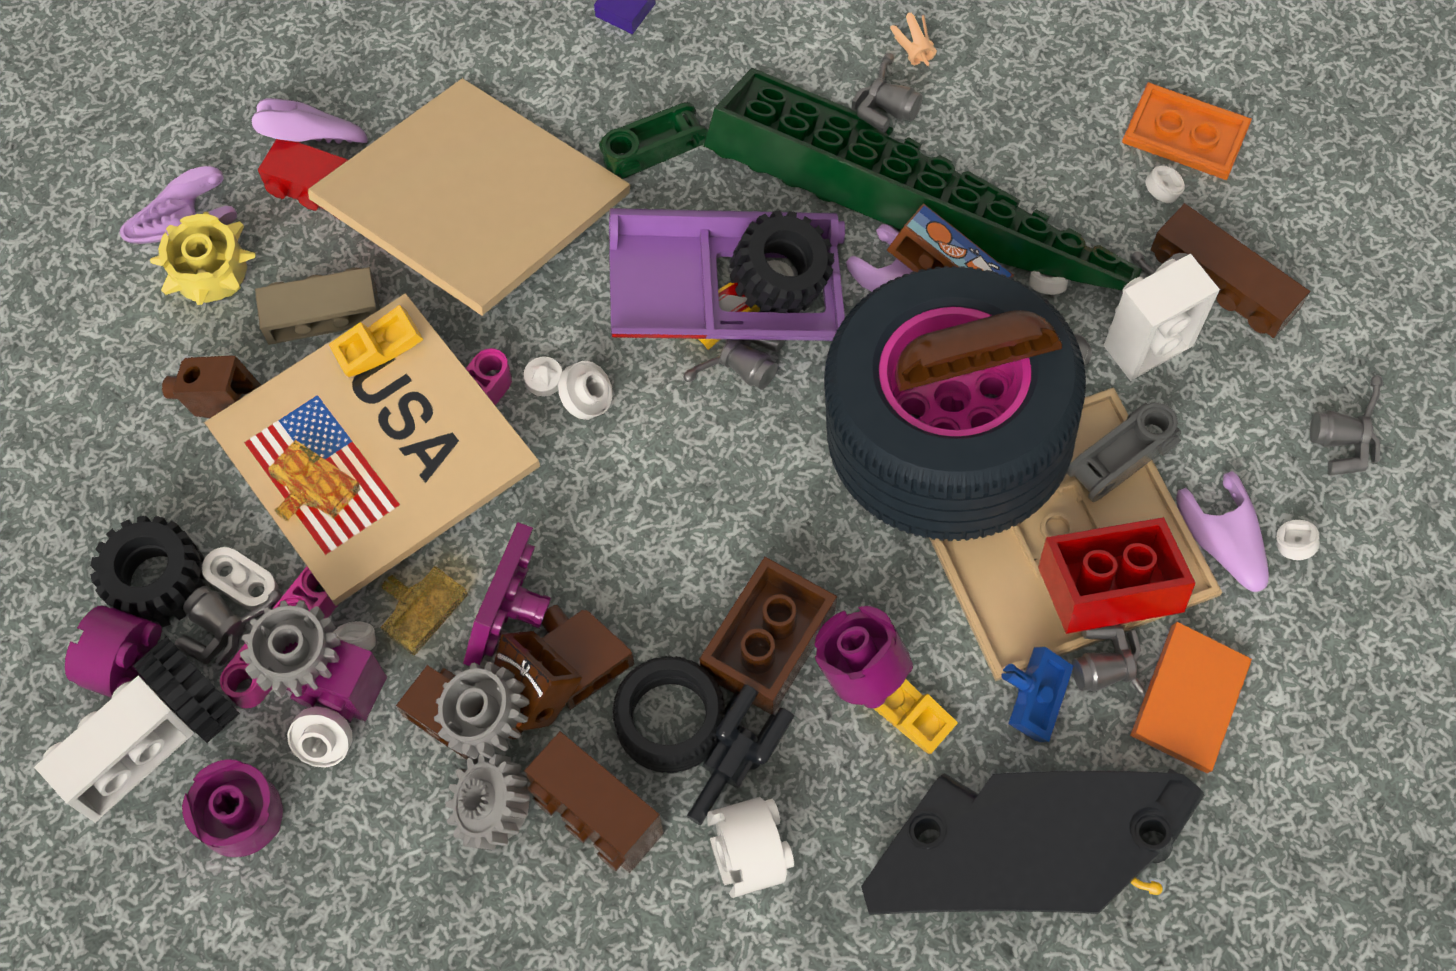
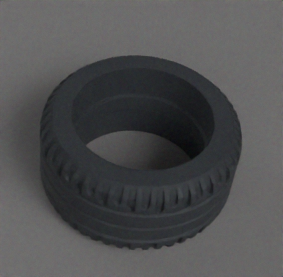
[613,656,725,773]

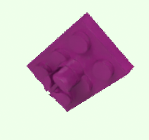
[463,522,551,666]

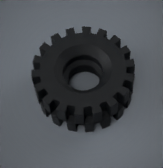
[133,636,240,743]

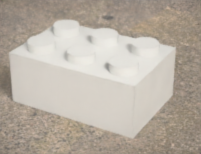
[1103,253,1220,381]
[34,676,194,823]

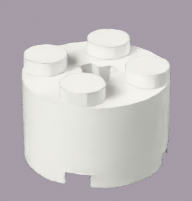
[707,797,794,898]

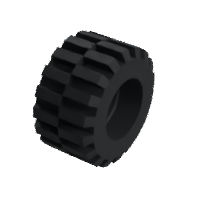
[729,210,834,313]
[90,516,206,627]

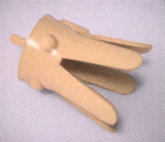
[890,13,937,66]

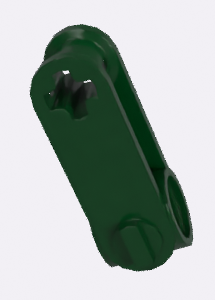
[599,102,708,179]

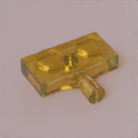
[268,440,360,522]
[380,566,468,656]

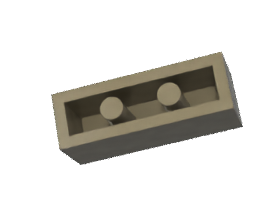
[255,267,380,345]

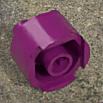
[65,605,162,698]
[814,606,913,709]
[182,759,283,857]

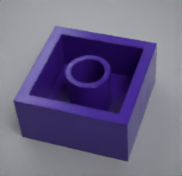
[594,0,656,34]

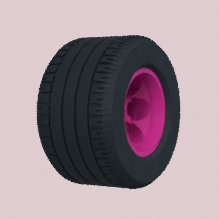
[824,266,1086,541]

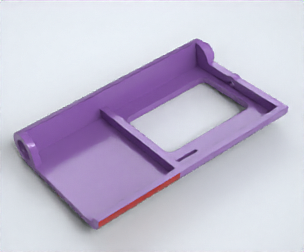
[609,208,845,341]

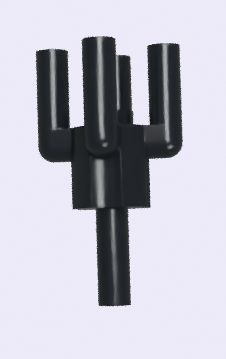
[687,684,794,825]

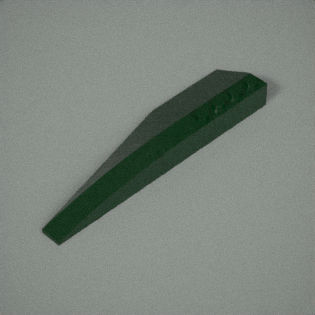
[703,67,1142,291]

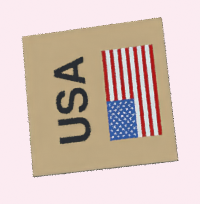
[204,293,540,606]

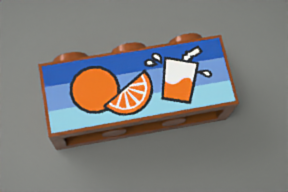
[887,204,1014,278]

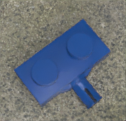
[1001,647,1074,742]

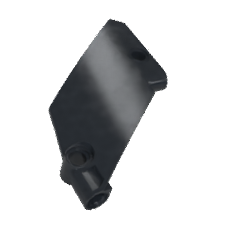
[861,769,1205,915]

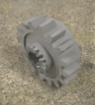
[240,600,341,697]
[434,662,530,759]
[446,753,530,851]

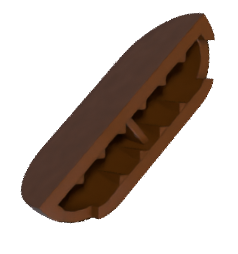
[895,310,1062,392]

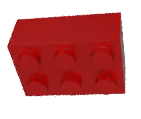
[1038,517,1196,634]

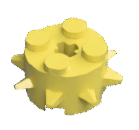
[150,212,256,305]

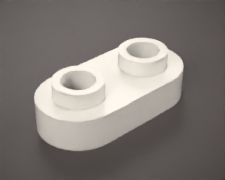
[202,547,279,611]

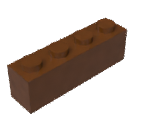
[1150,203,1310,338]

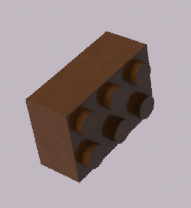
[699,556,837,714]
[524,731,664,873]

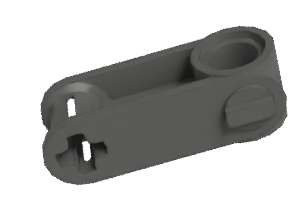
[1067,402,1181,502]

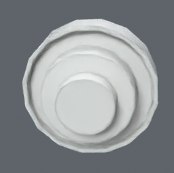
[558,361,613,420]
[287,707,353,768]

